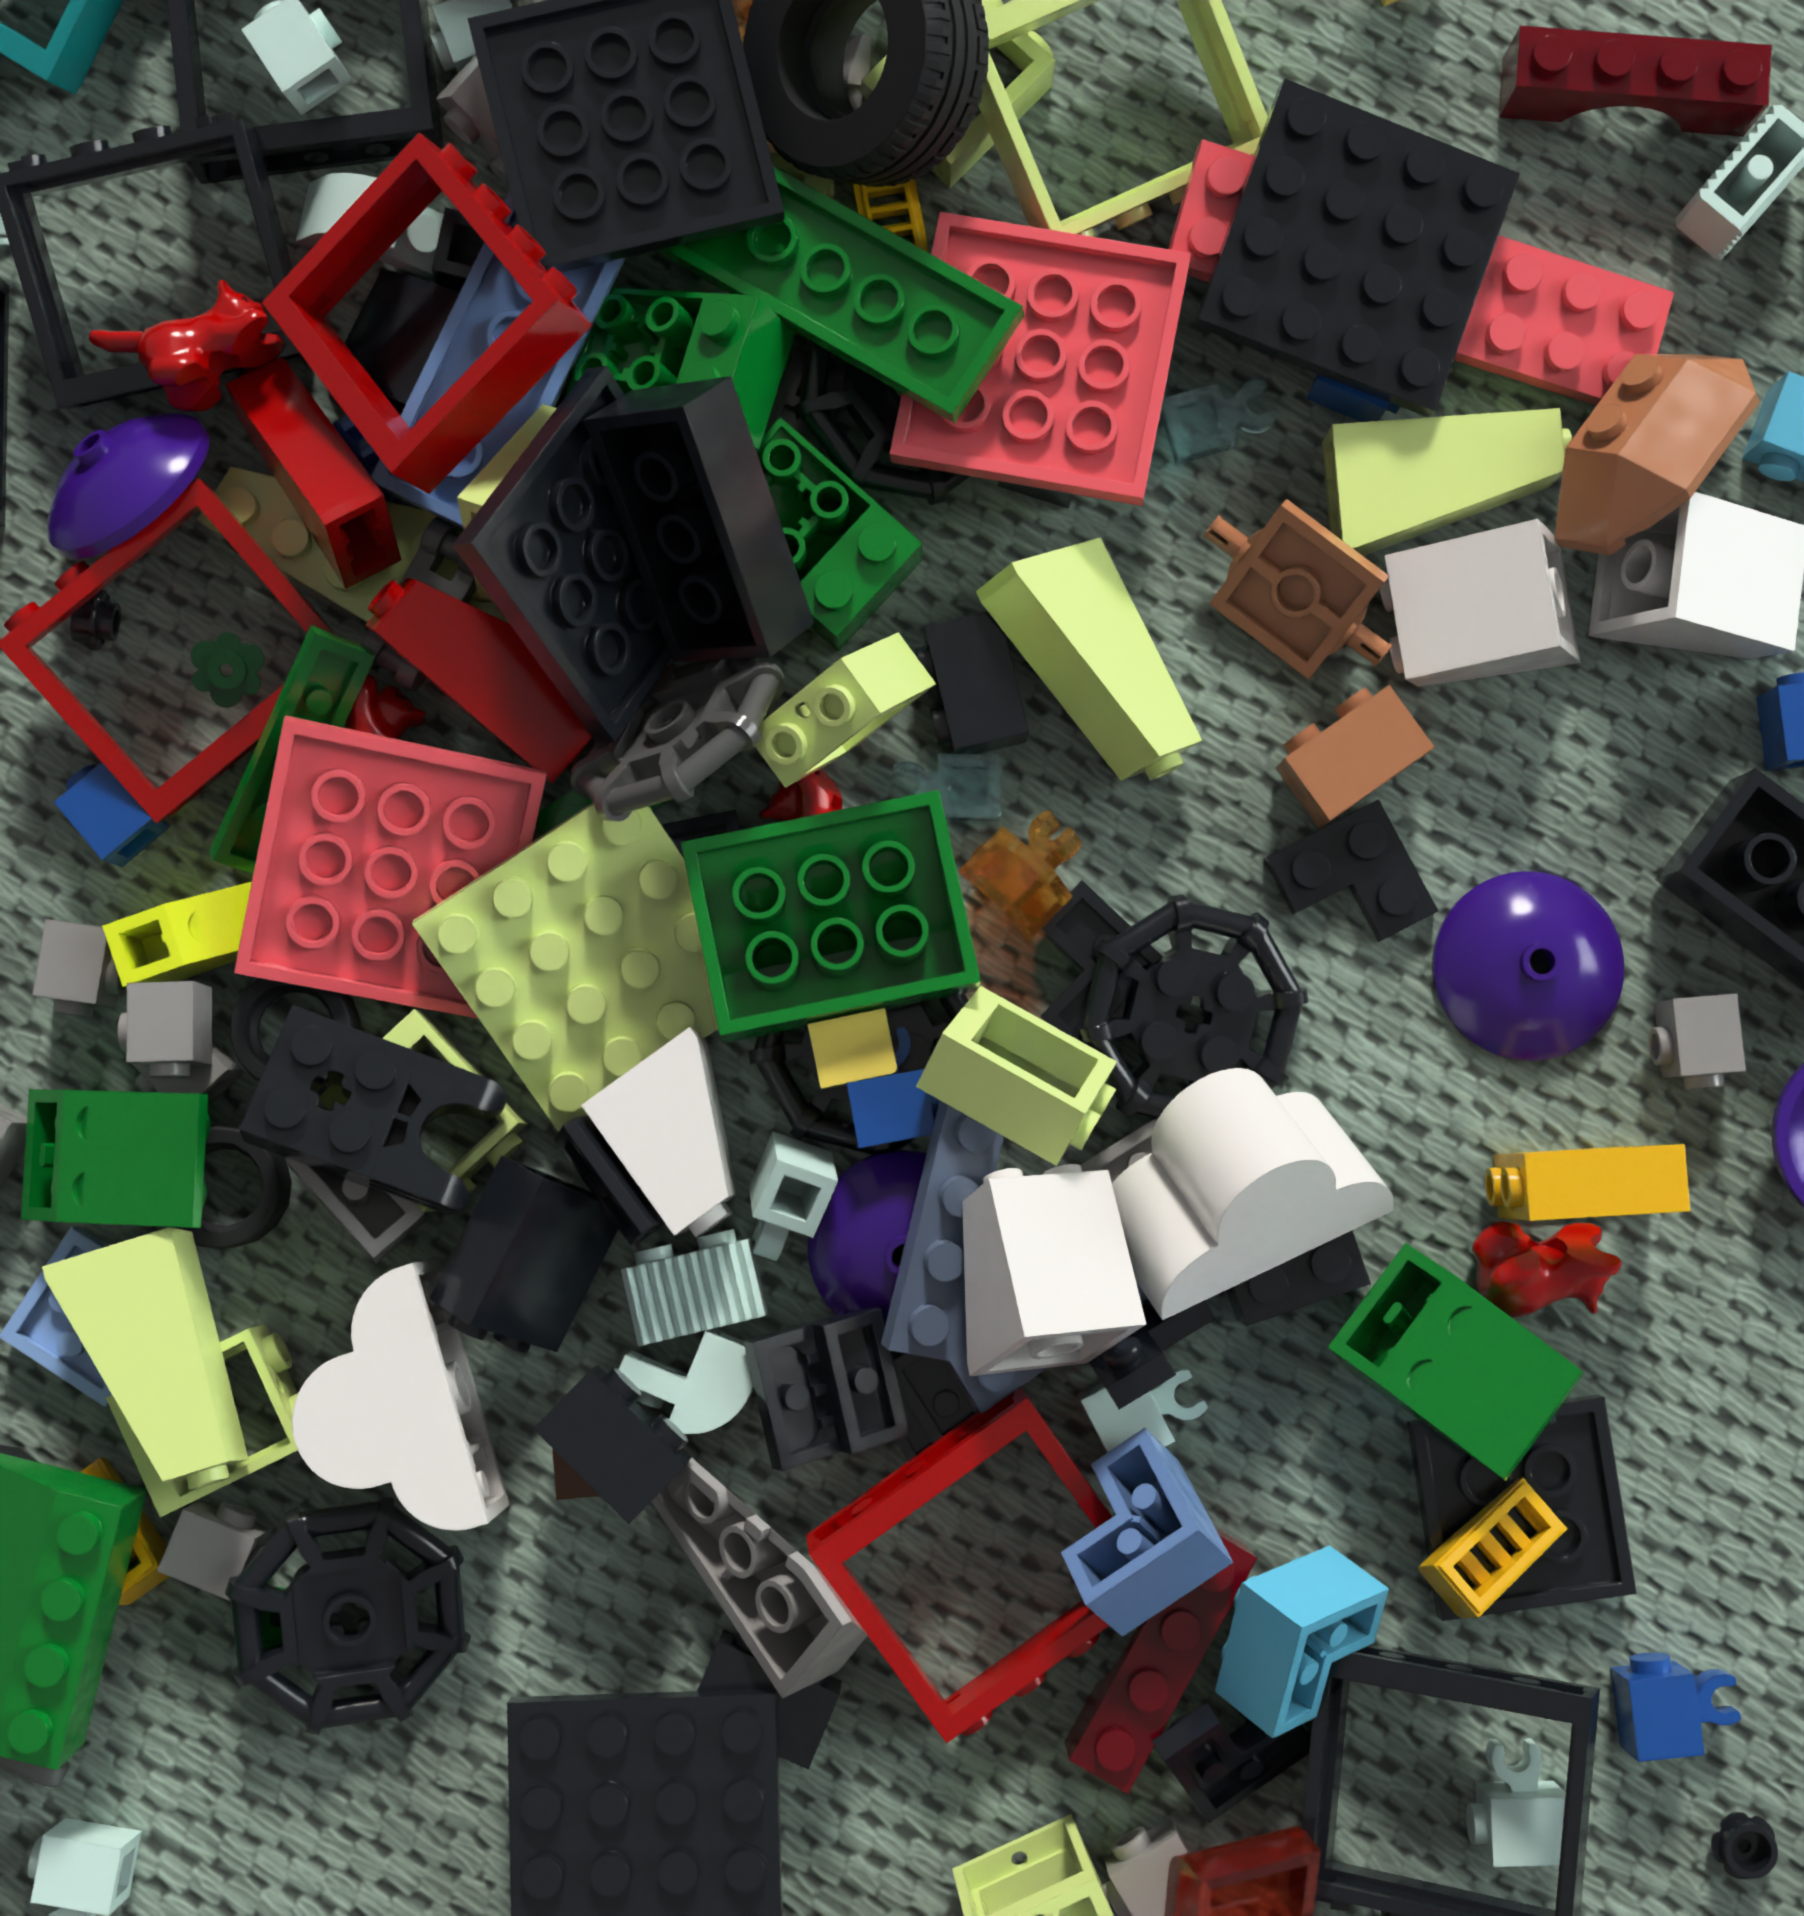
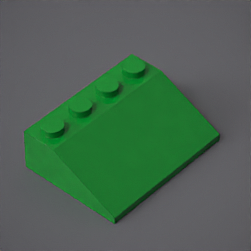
[681,790,981,1043]
[0,1453,147,1770]

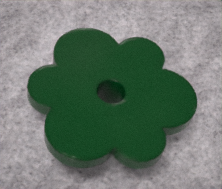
[191,632,265,708]

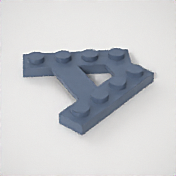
[881,1101,1147,1414]

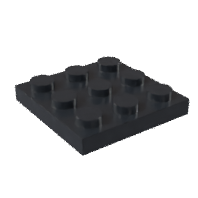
[1407,1395,1637,1621]

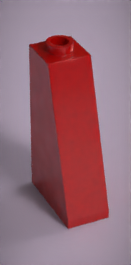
[225,357,402,589]
[365,577,592,784]

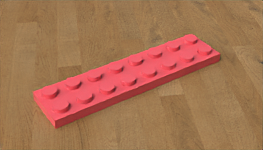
[1168,139,1674,406]

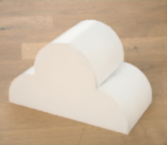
[1112,1068,1394,1320]
[292,1258,510,1531]

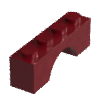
[1499,25,1772,137]
[1064,1528,1257,1794]

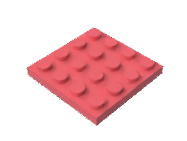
[889,212,1191,506]
[234,715,547,1019]

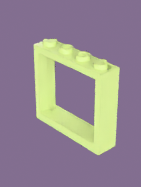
[979,0,1268,237]

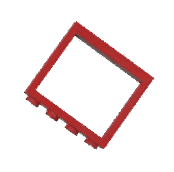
[262,132,592,494]
[0,478,337,823]
[805,1387,1113,1743]

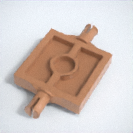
[1203,499,1392,680]

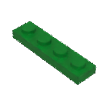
[209,625,376,874]

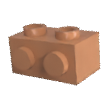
[1275,685,1435,829]

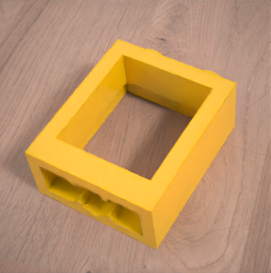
[1485,1144,1691,1221]

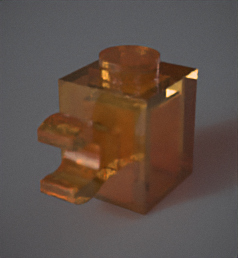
[958,810,1082,942]

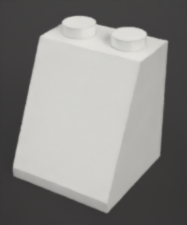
[1588,492,1804,659]
[1380,519,1581,687]
[581,1027,738,1237]
[962,1164,1146,1376]

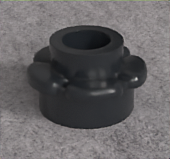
[70,589,121,651]
[1711,1812,1778,1879]

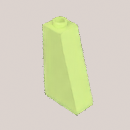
[1322,408,1572,556]
[976,537,1202,781]
[42,1227,249,1490]

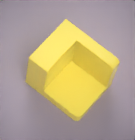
[808,1008,897,1090]

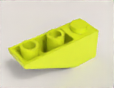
[102,882,252,988]

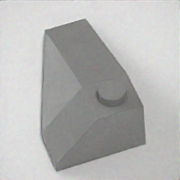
[651,1458,868,1699]

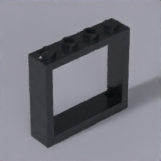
[167,0,444,184]
[0,112,302,409]
[1296,1645,1600,1916]

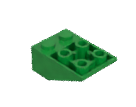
[565,287,795,451]
[756,417,922,652]
[21,1089,210,1228]
[1328,1243,1584,1481]

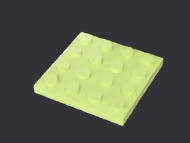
[412,802,718,1132]

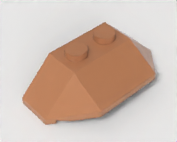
[1554,354,1760,556]

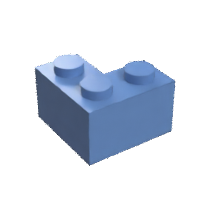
[1061,1428,1233,1637]

